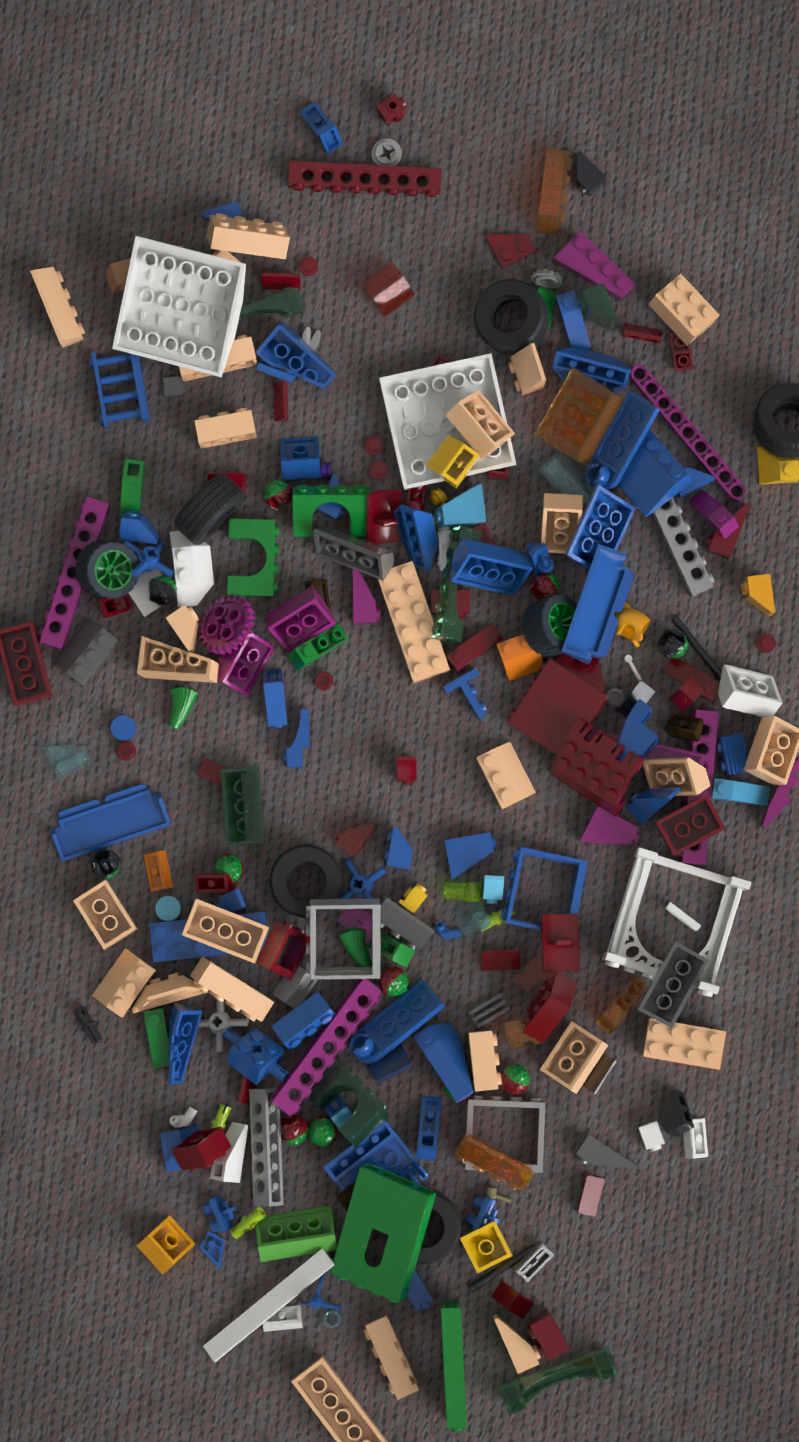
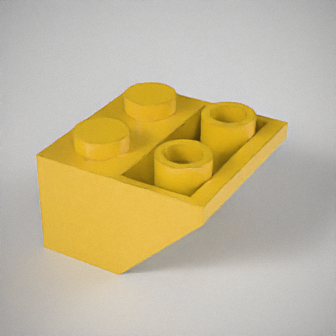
[425,435,479,489]

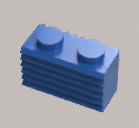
[716,733,748,776]

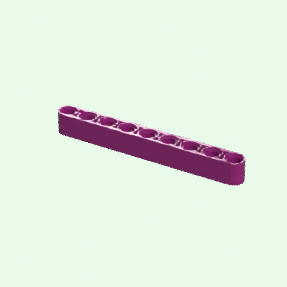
[630,365,746,501]

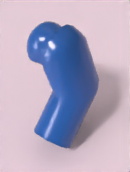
[434,921,462,940]

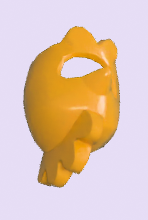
[614,603,651,648]

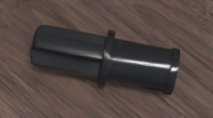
[74,1006,102,1044]

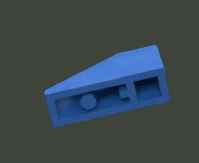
[555,290,591,349]
[626,787,681,824]
[416,1096,442,1160]

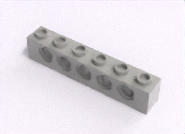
[653,498,715,597]
[249,1088,284,1207]

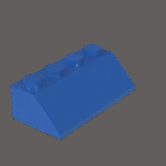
[450,538,533,596]

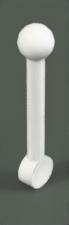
[624,655,642,681]

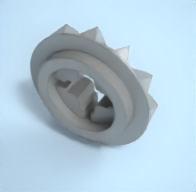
[372,138,402,166]
[532,269,562,289]

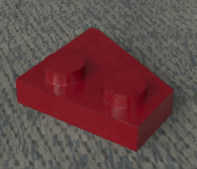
[486,234,536,269]

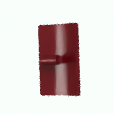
[366,489,401,545]
[541,914,580,972]

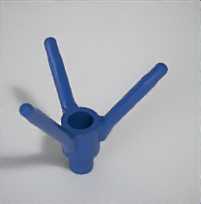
[301,1273,342,1310]

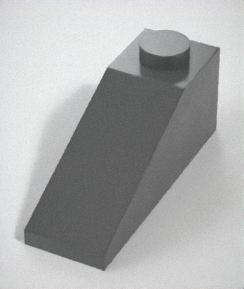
[575,1134,637,1169]

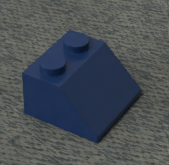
[369,1045,413,1084]

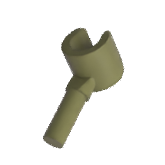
[486,1187,512,1203]

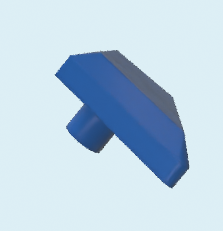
[199,1230,225,1268]

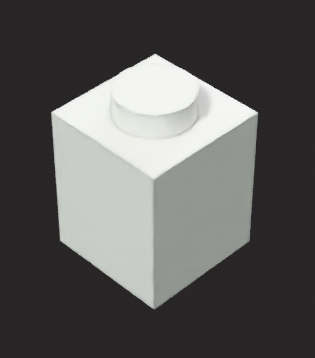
[638,1121,665,1152]

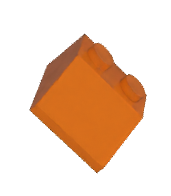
[496,634,543,682]

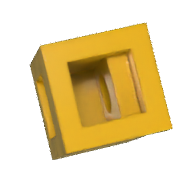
[398,883,428,914]

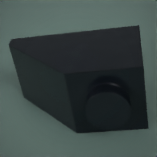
[576,151,606,197]
[661,1089,695,1137]

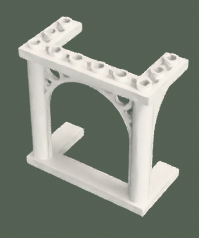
[602,847,751,997]

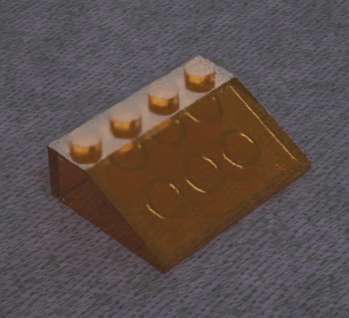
[535,367,625,465]
[454,1132,535,1192]

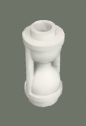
[437,527,454,571]

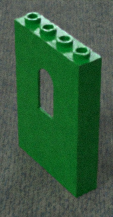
[330,1163,437,1303]
[440,1300,467,1432]

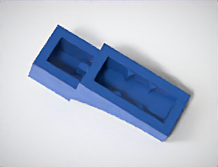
[283,709,310,768]

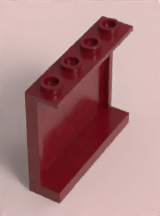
[508,659,609,755]

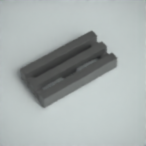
[468,993,511,1029]
[513,1241,554,1283]

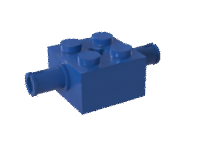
[222,1027,289,1085]

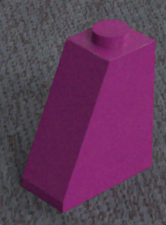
[580,806,640,845]

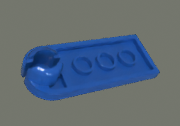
[585,390,660,490]
[349,979,445,1064]

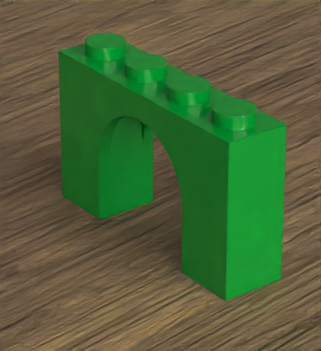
[293,485,370,537]
[227,519,280,598]

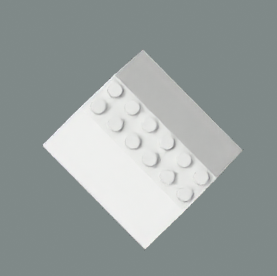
[112,236,246,377]
[379,354,516,490]

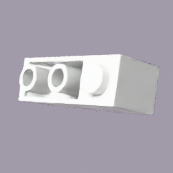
[210,1122,248,1183]

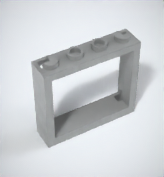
[306,899,381,979]
[465,1095,545,1173]

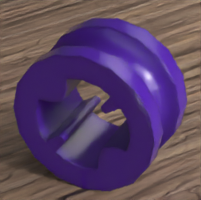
[321,462,331,480]

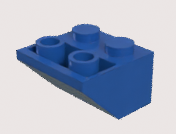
[384,827,413,871]

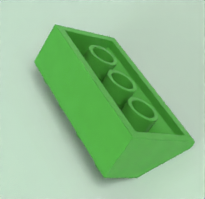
[256,1206,337,1262]

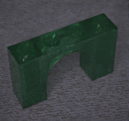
[308,1059,390,1148]

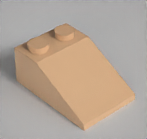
[508,343,546,395]
[493,1314,541,1374]

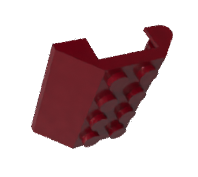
[552,718,645,817]

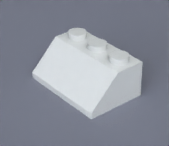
[718,664,782,717]

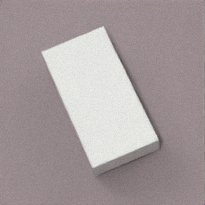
[665,902,701,931]

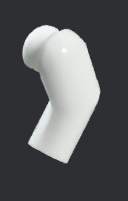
[170,1107,198,1128]

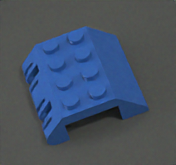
[323,1119,429,1191]

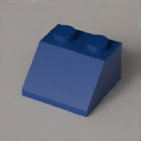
[280,436,321,480]
[160,1126,200,1172]

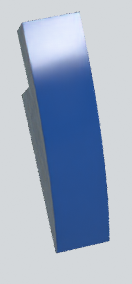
[618,699,658,761]

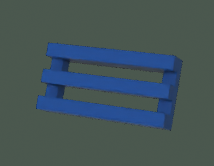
[256,360,296,383]

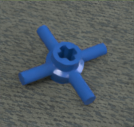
[124,540,174,578]
[339,860,387,910]

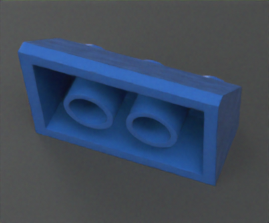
[271,992,335,1049]

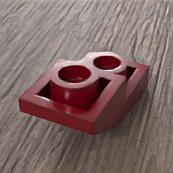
[669,333,694,371]

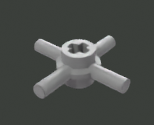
[198,999,249,1052]

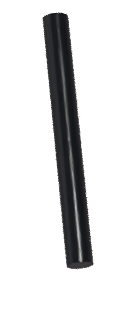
[671,615,722,680]
[468,1244,535,1292]

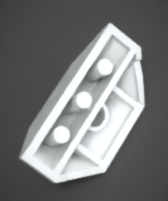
[170,531,214,608]

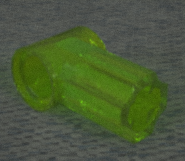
[444,882,482,902]

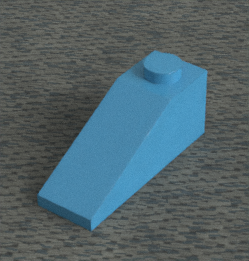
[711,779,770,806]

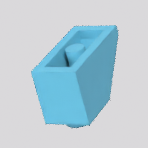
[483,875,504,904]

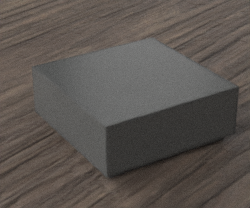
[163,376,184,397]

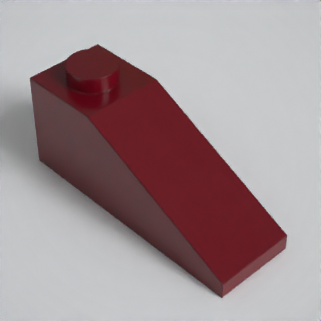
[706,503,750,559]
[446,623,503,673]
[663,658,720,703]

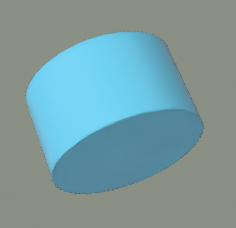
[155,896,181,921]

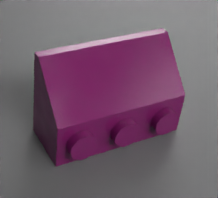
[265,586,336,653]
[217,633,275,697]

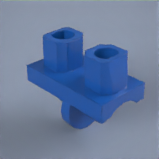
[526,542,554,577]
[203,1194,237,1232]
[466,1197,500,1231]

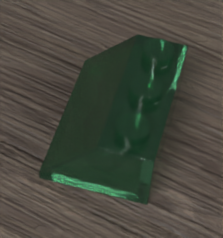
[578,283,617,331]

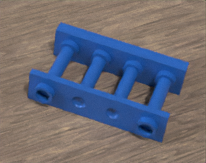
[89,352,151,429]

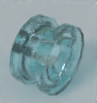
[324,1310,341,1328]

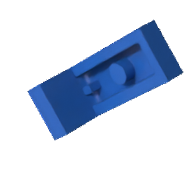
[299,102,343,154]
[443,668,487,720]

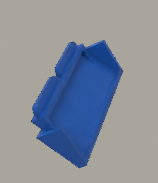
[561,544,634,664]
[51,783,171,862]

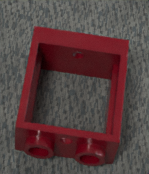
[256,921,310,980]

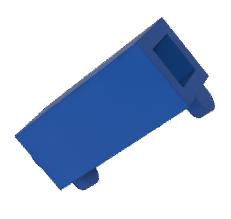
[407,1269,433,1311]

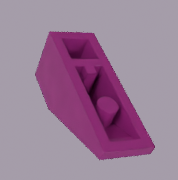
[688,490,739,539]
[353,569,380,624]

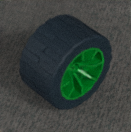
[75,540,139,599]
[522,594,577,657]

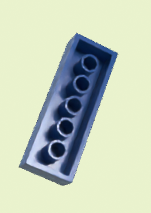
[150,912,268,962]

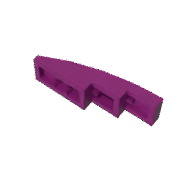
[761,757,799,829]

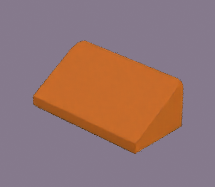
[143,850,173,892]

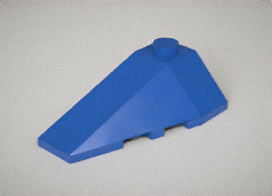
[255,322,337,389]
[168,1003,203,1084]
[413,1022,474,1103]

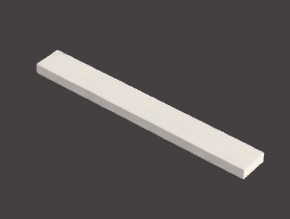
[203,1249,335,1362]

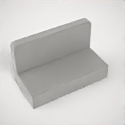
[273,966,318,1009]

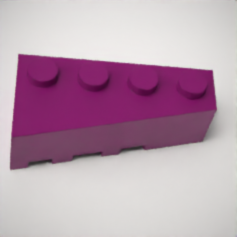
[553,231,635,301]

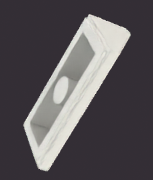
[683,1118,708,1159]
[263,1305,303,1332]

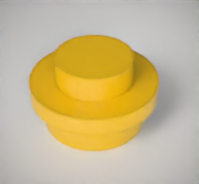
[430,488,447,506]

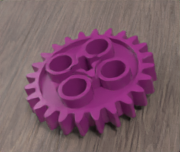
[198,595,255,655]

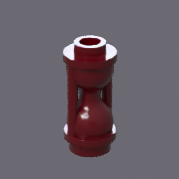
[406,485,427,511]

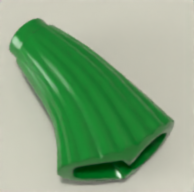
[168,686,198,729]
[338,927,372,967]

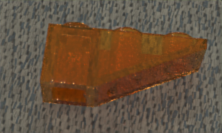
[595,975,648,1034]

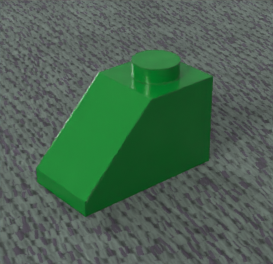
[368,932,415,968]

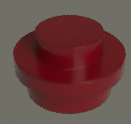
[299,257,318,276]
[364,436,383,455]
[369,460,388,480]
[756,634,776,653]
[314,671,334,691]
[117,741,136,761]

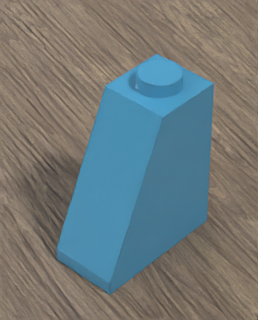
[434,484,486,528]

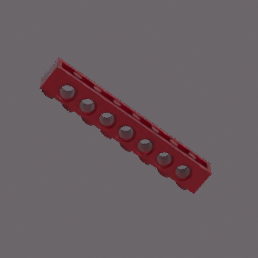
[288,161,442,197]

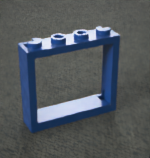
[501,847,588,931]

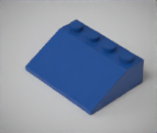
[617,429,691,517]
[565,484,636,572]

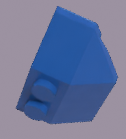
[552,347,631,396]
[393,504,439,571]

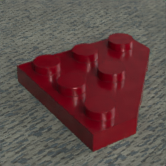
[555,653,605,693]

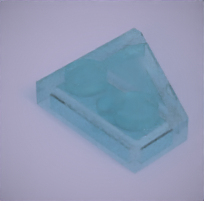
[42,746,93,781]

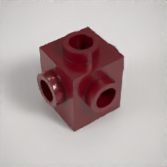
[376,93,407,126]

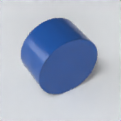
[111,715,137,741]

